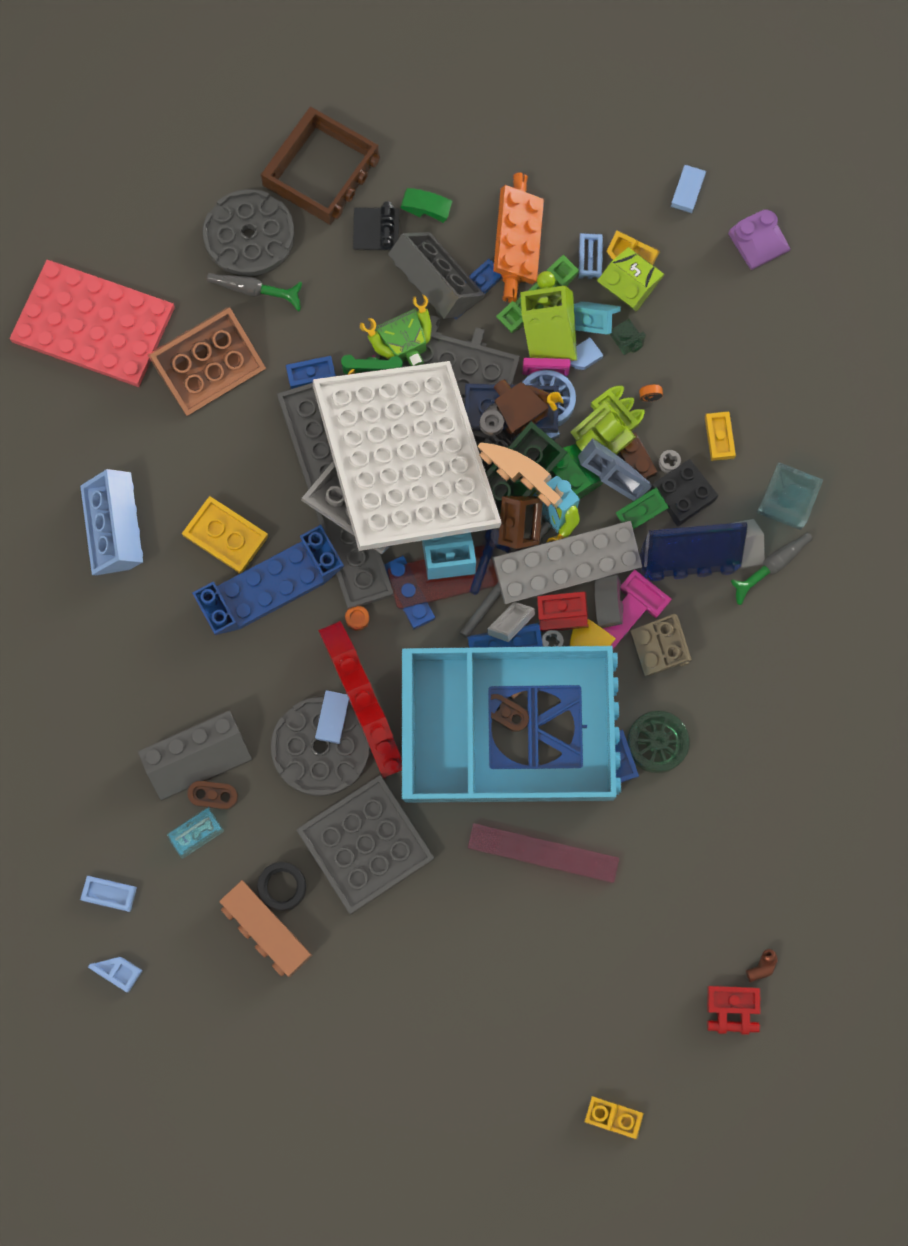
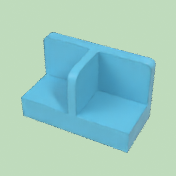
[574,301,621,334]

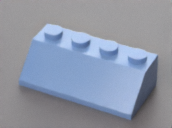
[80,469,143,575]

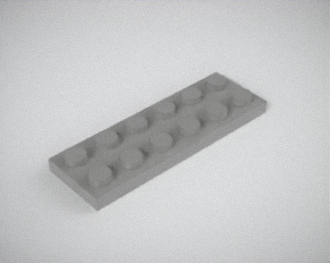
[492,521,642,604]

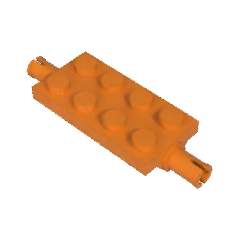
[493,173,544,303]

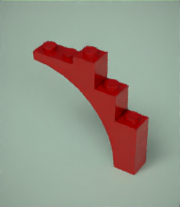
[318,621,402,778]

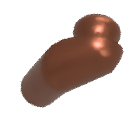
[746,949,778,982]

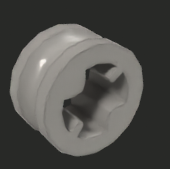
[658,450,681,473]
[542,630,564,647]

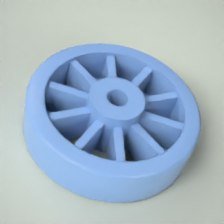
[522,370,576,426]

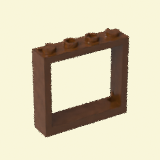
[261,106,380,225]

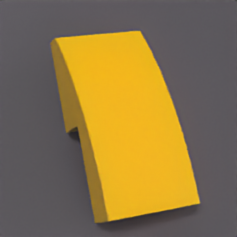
[585,1096,644,1139]

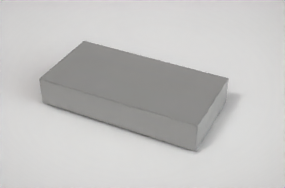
[487,602,535,642]

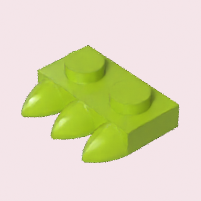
[590,386,645,431]

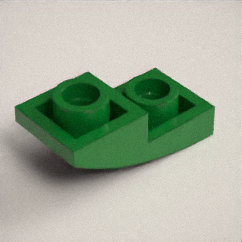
[400,188,452,223]

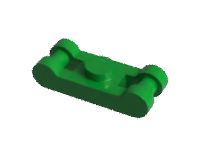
[341,355,403,375]

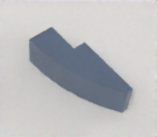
[578,438,652,501]

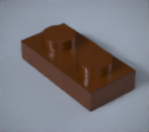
[619,432,658,480]

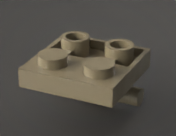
[631,614,692,676]

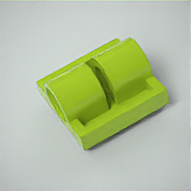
[570,401,636,455]

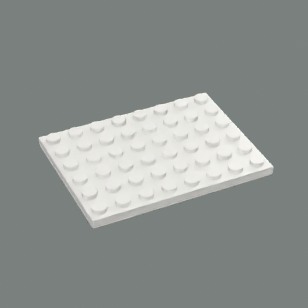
[312,361,502,551]

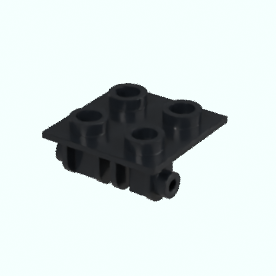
[353,201,399,250]

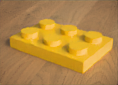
[182,496,269,574]

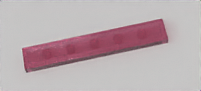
[468,823,619,883]

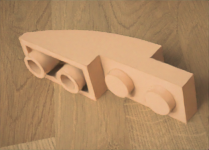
[478,443,563,508]

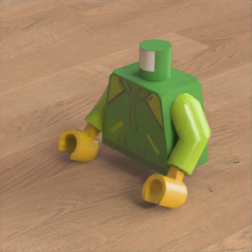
[360,294,432,366]

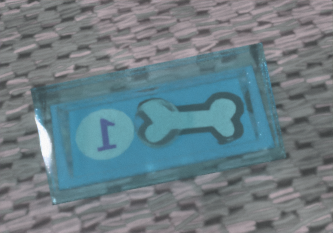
[167,808,224,859]

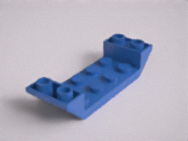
[192,525,344,635]

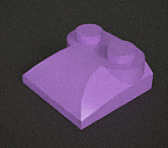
[728,210,790,270]

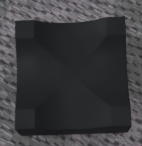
[650,459,718,527]

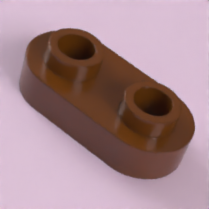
[491,694,529,732]
[187,781,238,810]

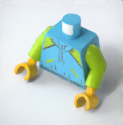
[530,476,580,543]

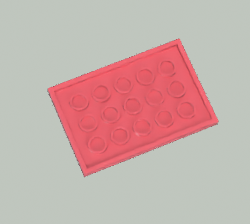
[9,260,175,387]

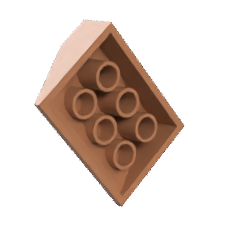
[147,307,266,416]

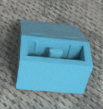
[422,532,476,580]

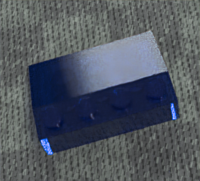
[640,522,748,581]

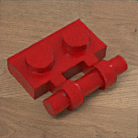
[707,986,760,1035]

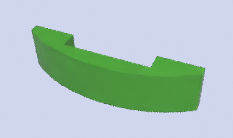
[496,255,579,333]

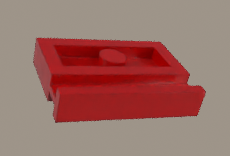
[537,591,589,632]

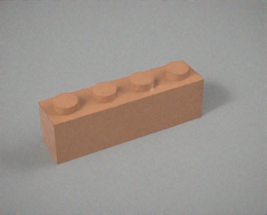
[219,880,313,977]

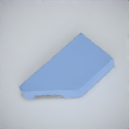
[570,338,603,370]
[88,957,143,993]

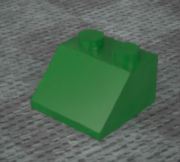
[550,444,603,500]

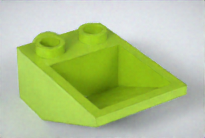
[520,271,577,361]

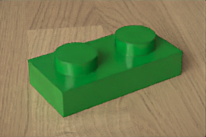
[616,488,669,530]

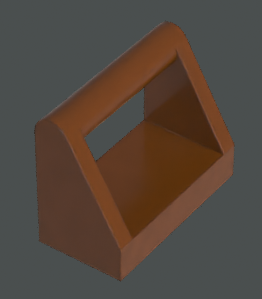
[498,496,543,549]

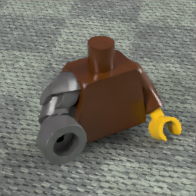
[480,379,564,440]

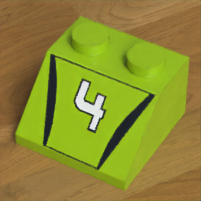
[597,247,665,312]

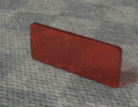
[387,545,498,609]

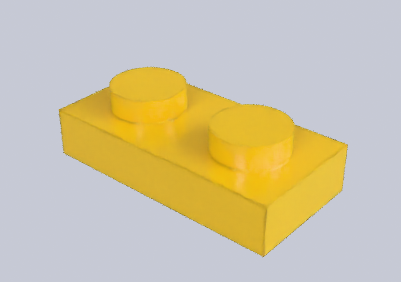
[705,412,736,461]

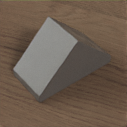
[730,519,765,569]

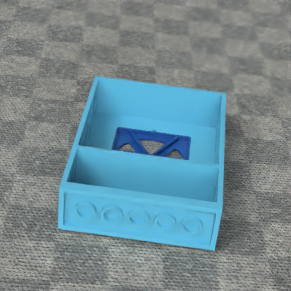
[402,646,621,803]

